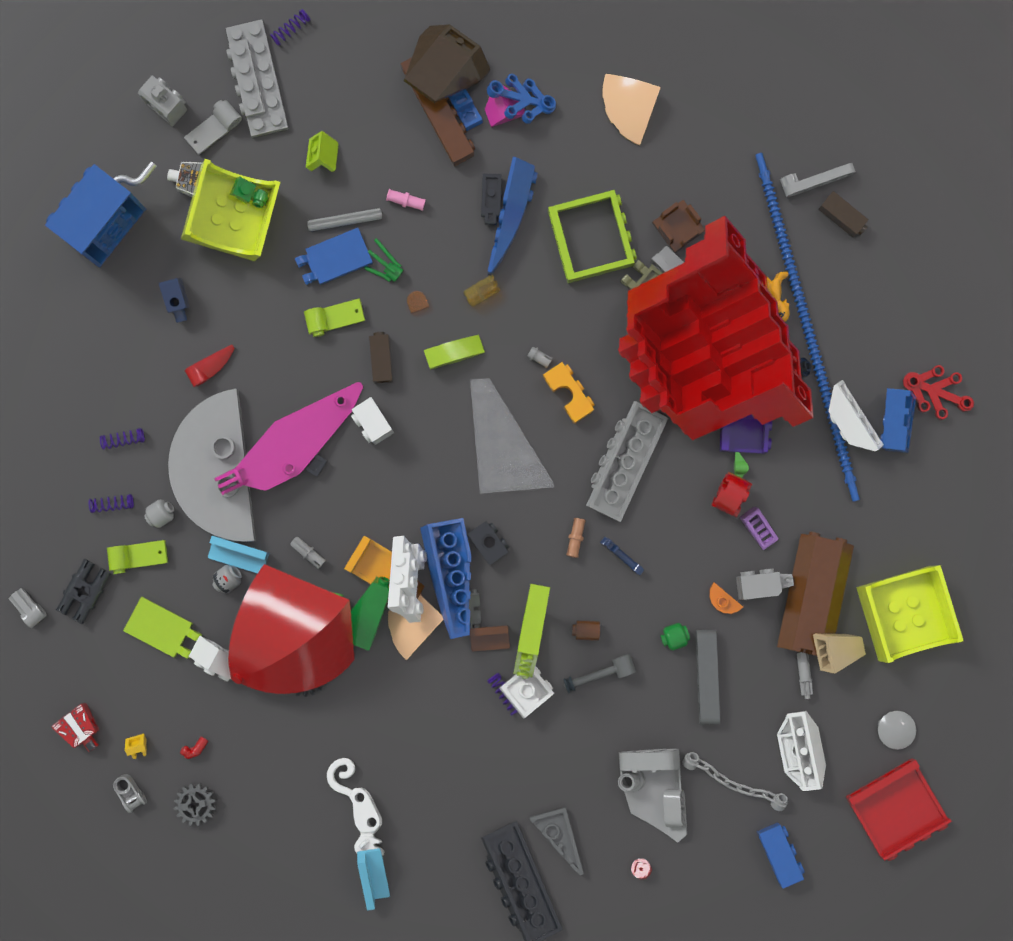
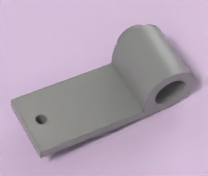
[184,100,242,155]

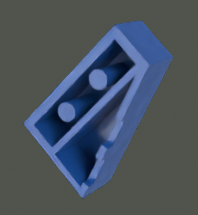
[880,388,916,453]

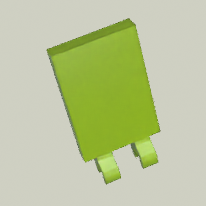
[123,597,203,659]

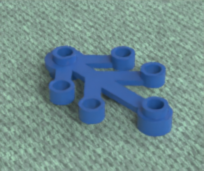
[487,74,556,124]

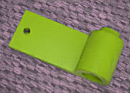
[304,298,365,337]
[107,540,168,574]

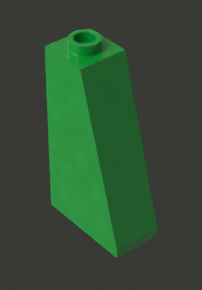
[351,576,390,651]

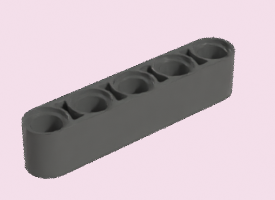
[696,629,720,725]

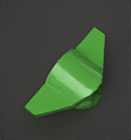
[734,452,749,478]

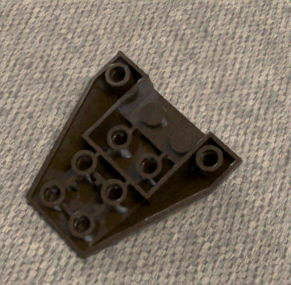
[404,24,491,103]

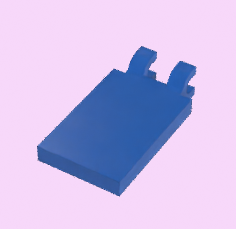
[295,228,373,285]

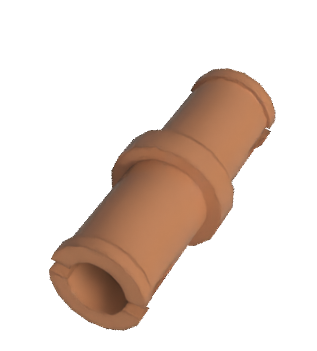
[566,518,586,558]

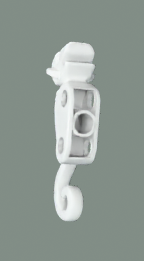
[327,758,384,855]

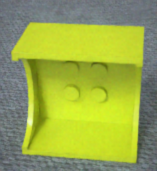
[181,159,280,261]
[856,565,963,663]

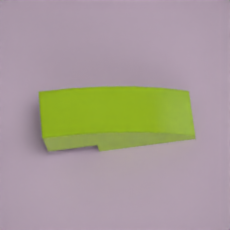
[424,335,485,370]

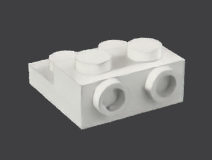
[499,666,554,719]

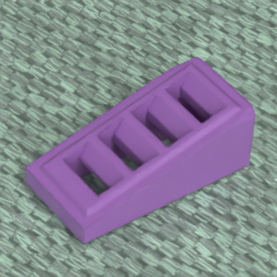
[739,507,779,550]

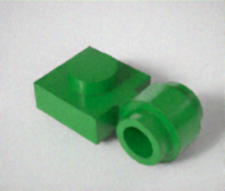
[230,176,268,208]

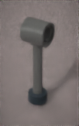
[563,654,636,693]

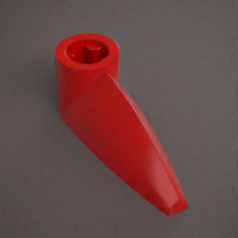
[184,344,235,387]

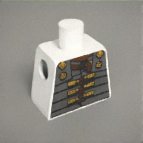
[167,162,202,197]

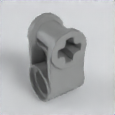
[113,774,147,813]

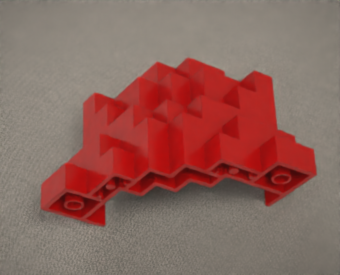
[618,216,813,441]

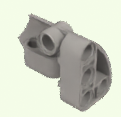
[618,749,687,843]

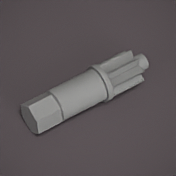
[797,652,813,699]

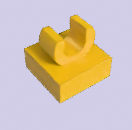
[125,734,147,759]

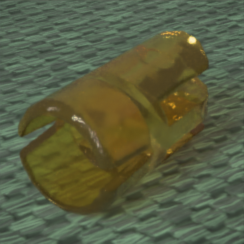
[463,274,501,307]

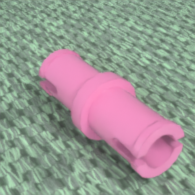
[386,189,426,211]

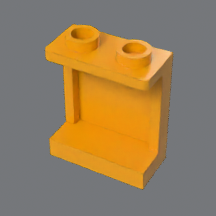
[344,536,392,584]

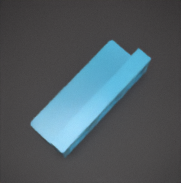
[208,536,269,574]
[357,848,390,910]

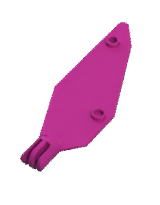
[214,382,363,496]

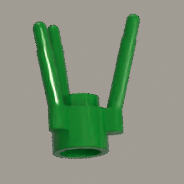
[364,238,404,282]

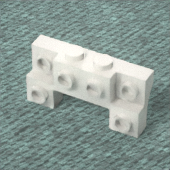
[388,536,427,623]

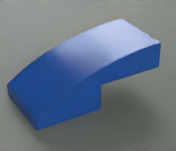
[449,89,483,131]

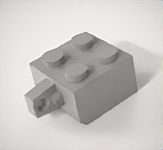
[138,76,187,126]
[736,568,794,600]

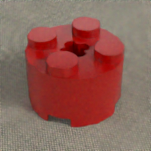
[711,471,752,517]

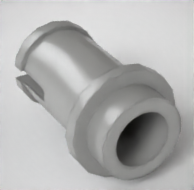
[527,347,552,368]

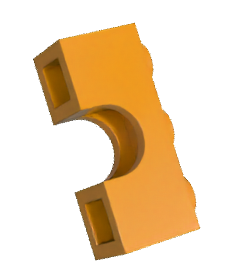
[543,362,595,424]

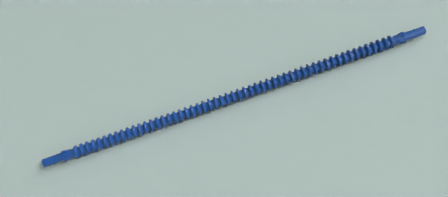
[755,153,860,502]

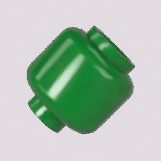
[660,623,690,651]

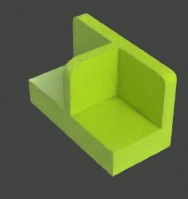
[306,131,338,172]

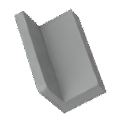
[651,246,684,273]

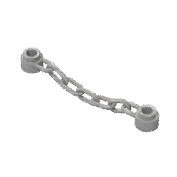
[682,752,788,811]

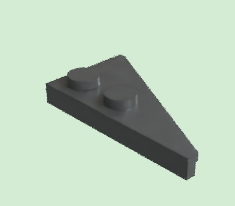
[530,807,584,875]

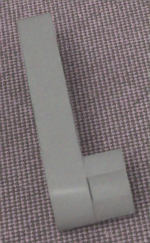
[780,163,856,197]

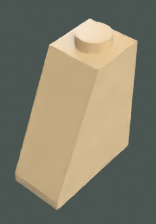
[813,633,866,674]

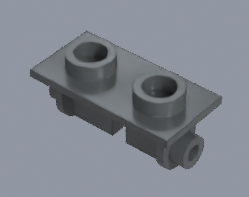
[469,589,481,629]

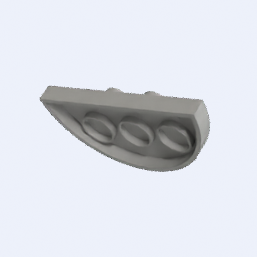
[168,389,256,542]

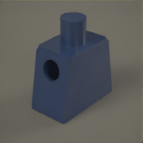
[159,278,190,323]

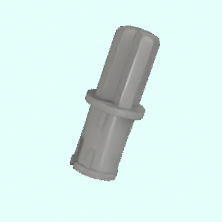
[291,537,326,569]

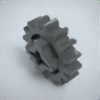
[174,783,217,826]

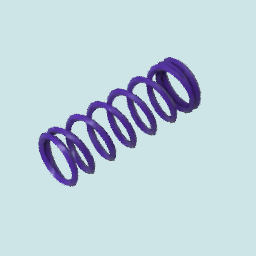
[270,9,311,46]
[100,428,145,450]
[89,494,134,513]
[487,673,518,716]

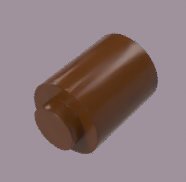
[572,620,600,641]

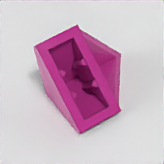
[485,85,525,127]

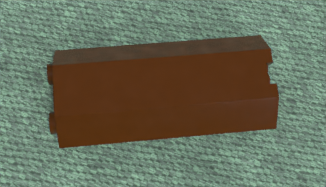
[777,532,854,656]

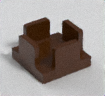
[652,200,705,253]

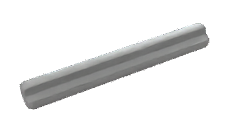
[307,208,382,231]

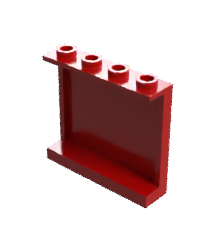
[846,758,952,861]

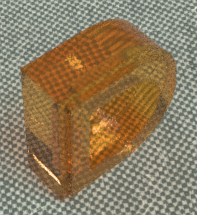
[407,291,429,314]

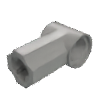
[8,588,47,628]

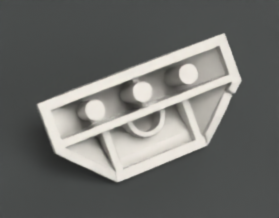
[828,380,884,451]
[777,711,826,791]

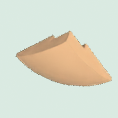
[602,74,661,146]
[388,594,443,660]

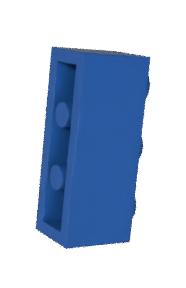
[757,822,805,889]

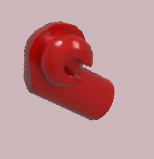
[180,736,209,759]

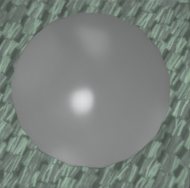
[878,711,916,750]

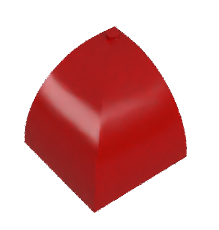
[228,564,354,694]

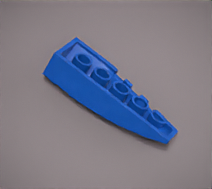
[488,157,538,276]
[420,518,471,639]

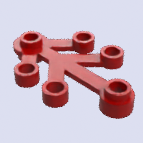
[903,365,974,420]

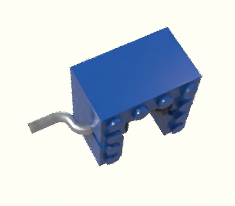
[45,162,157,268]

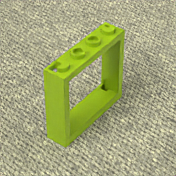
[548,190,637,283]
[513,584,550,679]

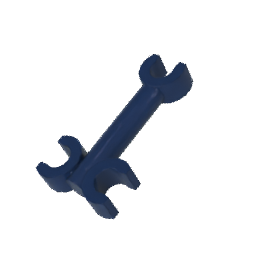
[600,537,644,576]

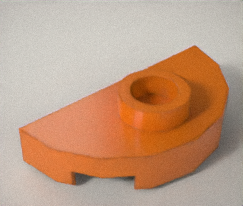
[709,582,743,614]

